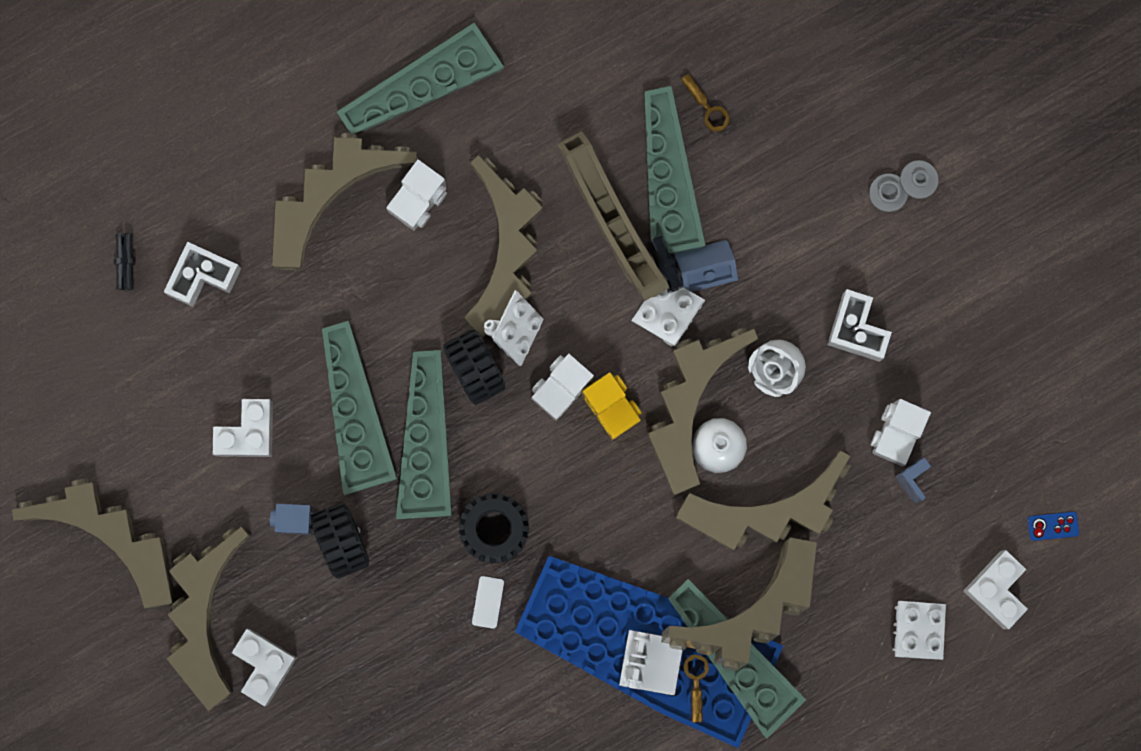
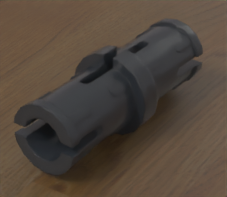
[114,233,136,290]
[646,236,684,294]

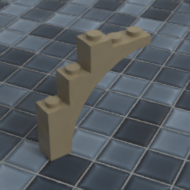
[558,131,669,301]
[272,133,418,271]
[464,155,543,341]
[647,327,758,496]
[675,451,851,551]
[12,479,175,609]
[167,526,251,711]
[661,538,817,671]

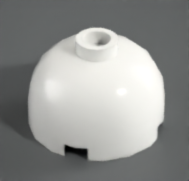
[748,340,806,397]
[692,418,747,473]

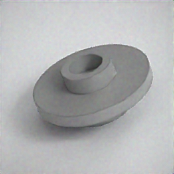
[900,160,938,199]
[869,174,908,212]

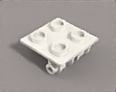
[632,288,705,346]
[484,290,544,366]
[892,601,946,660]
[619,630,682,695]

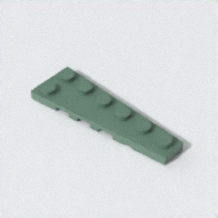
[337,23,504,135]
[644,86,705,258]
[322,321,397,495]
[396,350,452,520]
[668,579,806,739]

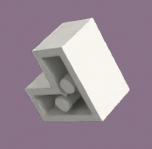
[386,160,447,231]
[164,242,241,307]
[827,289,892,362]
[531,354,594,421]
[213,399,273,457]
[870,399,931,466]
[963,550,1027,629]
[232,629,297,706]

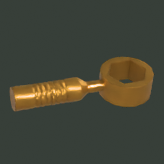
[681,74,729,132]
[683,655,709,722]

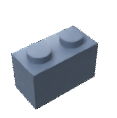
[270,504,314,535]

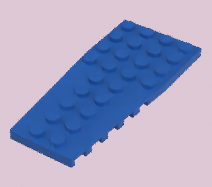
[515,556,783,748]

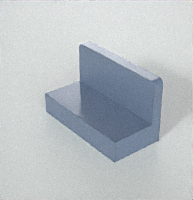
[675,240,738,292]
[895,457,931,503]

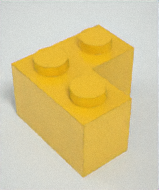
[581,372,642,441]

